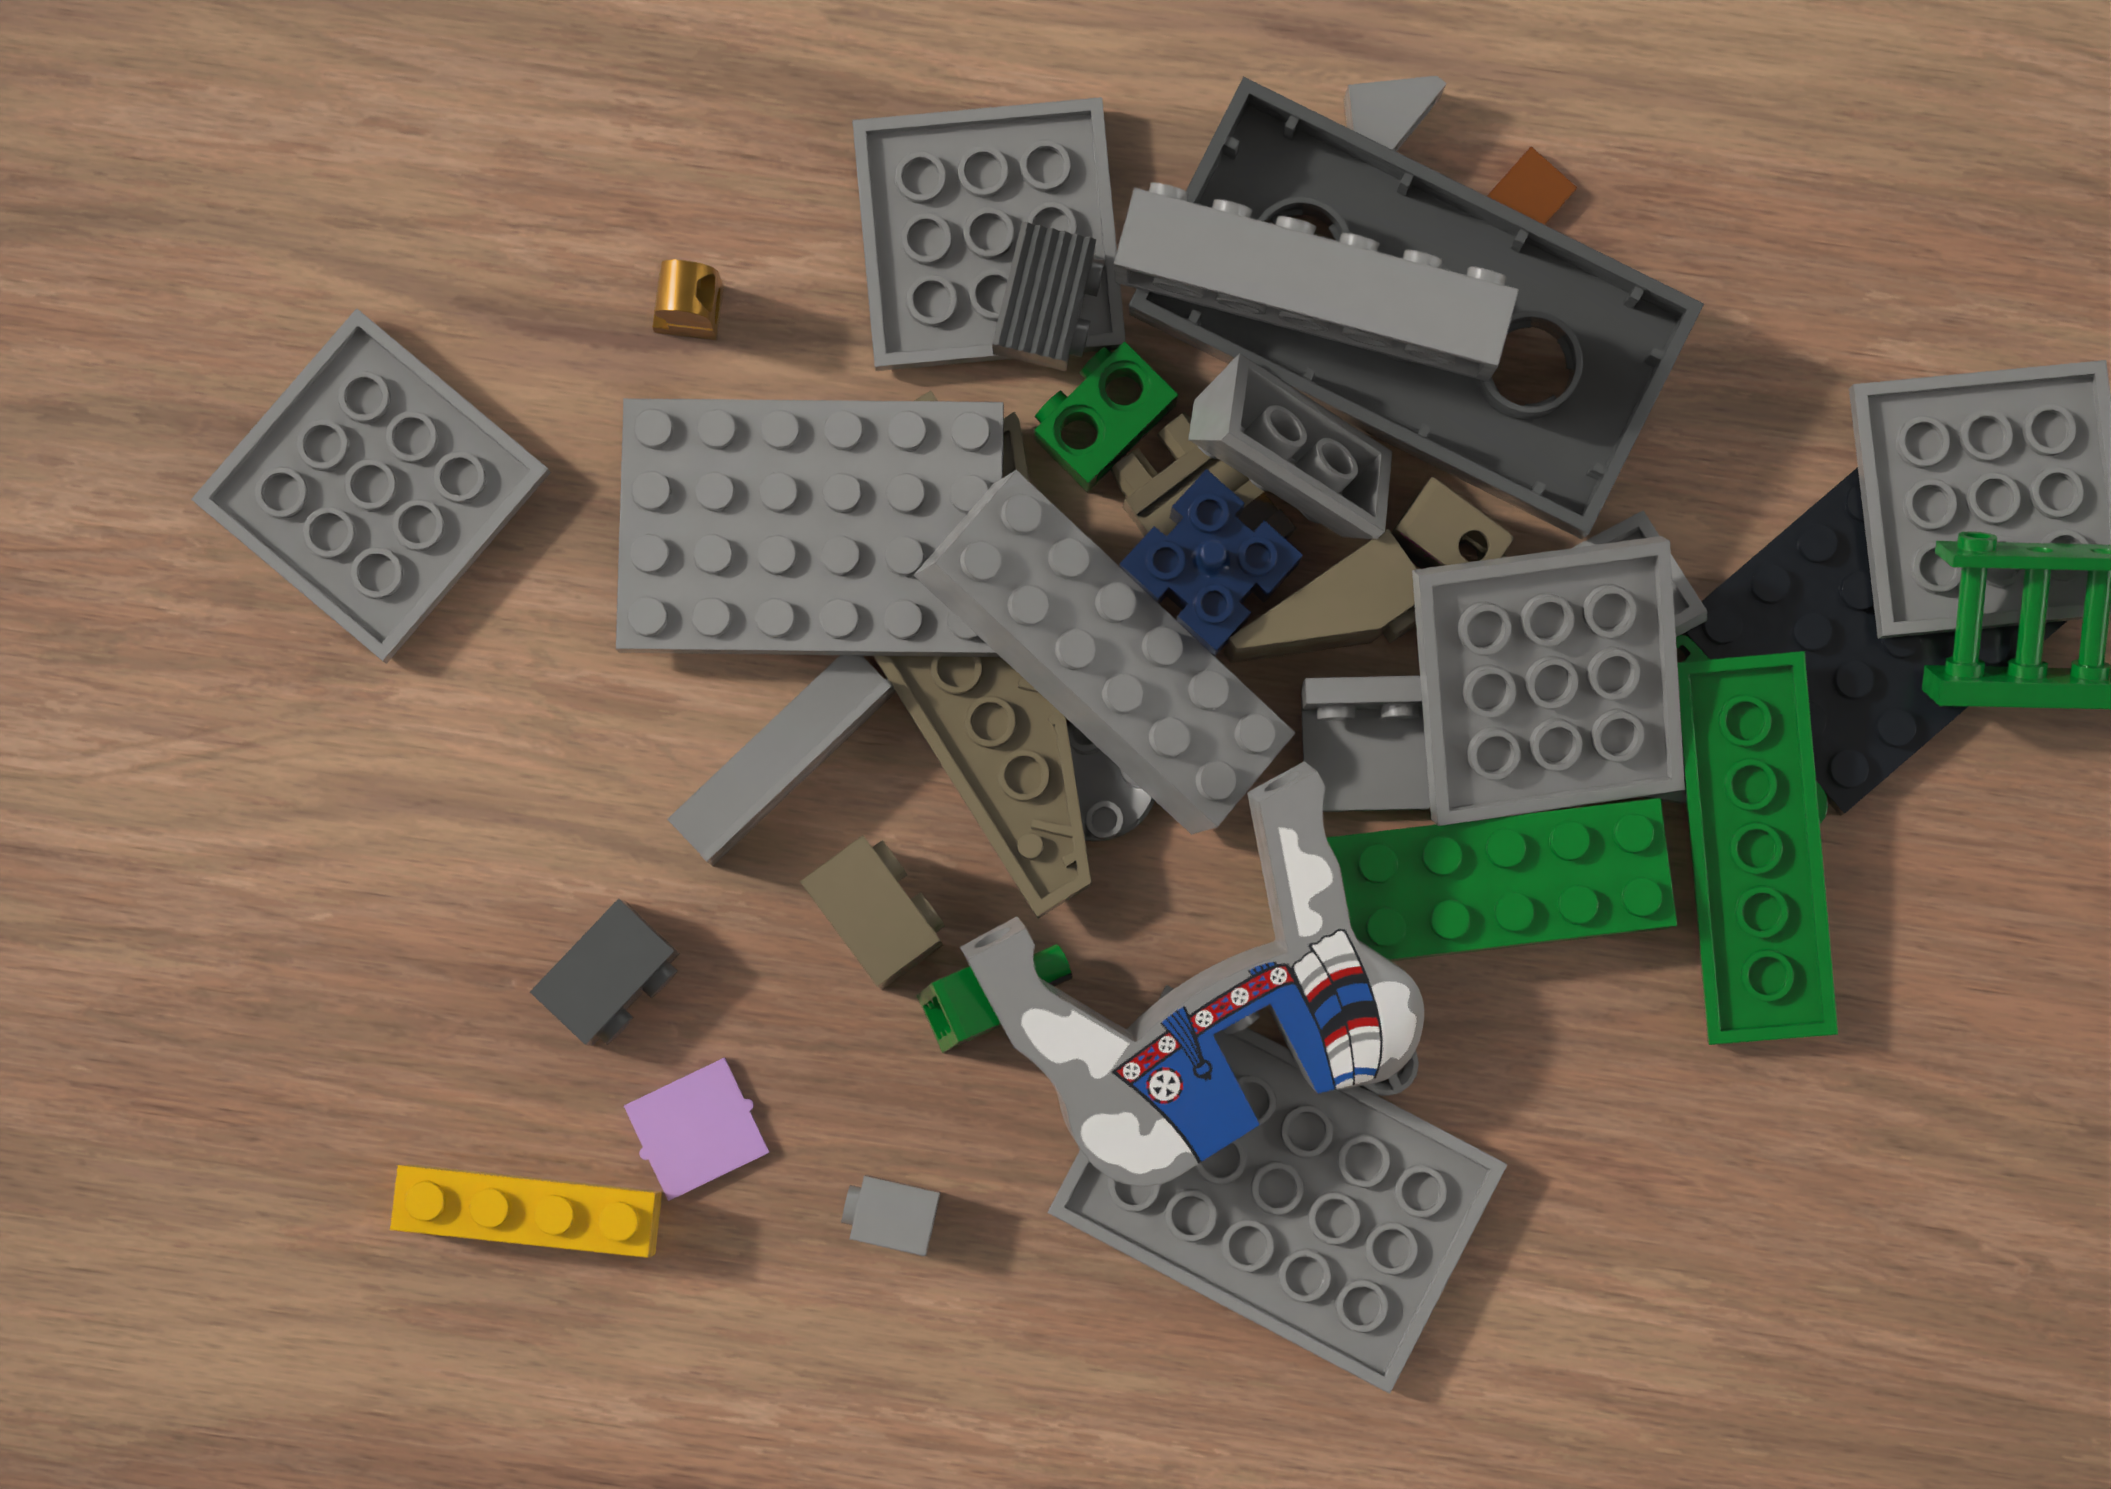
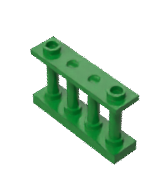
[1922,532,2111,709]

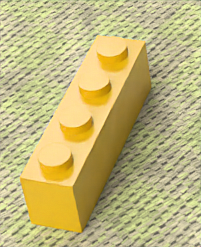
[390,1164,662,1258]

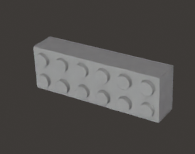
[1114,183,1519,382]
[913,470,1295,835]

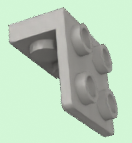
[1301,676,1430,812]

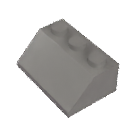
[1188,353,1392,540]

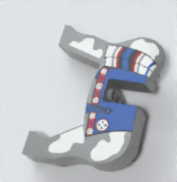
[960,762,1424,1186]

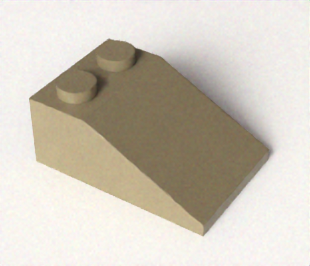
[1224,529,1416,663]

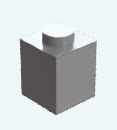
[841,1175,941,1256]

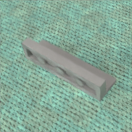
[667,655,896,867]

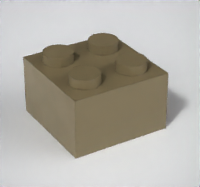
[800,835,945,990]

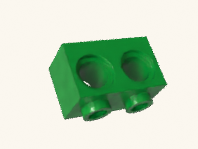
[1034,341,1178,493]

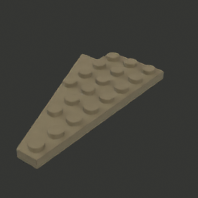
[874,391,1092,919]

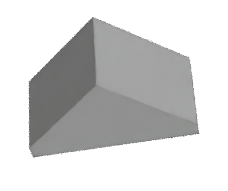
[1344,76,1447,152]

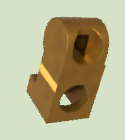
[652,260,724,340]

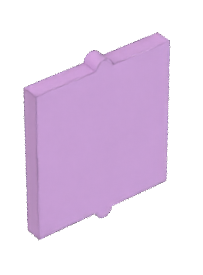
[624,1057,770,1201]

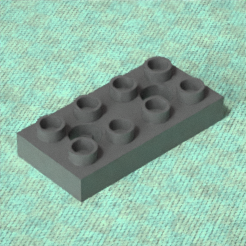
[1129,76,1704,539]

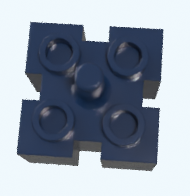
[1119,469,1303,656]

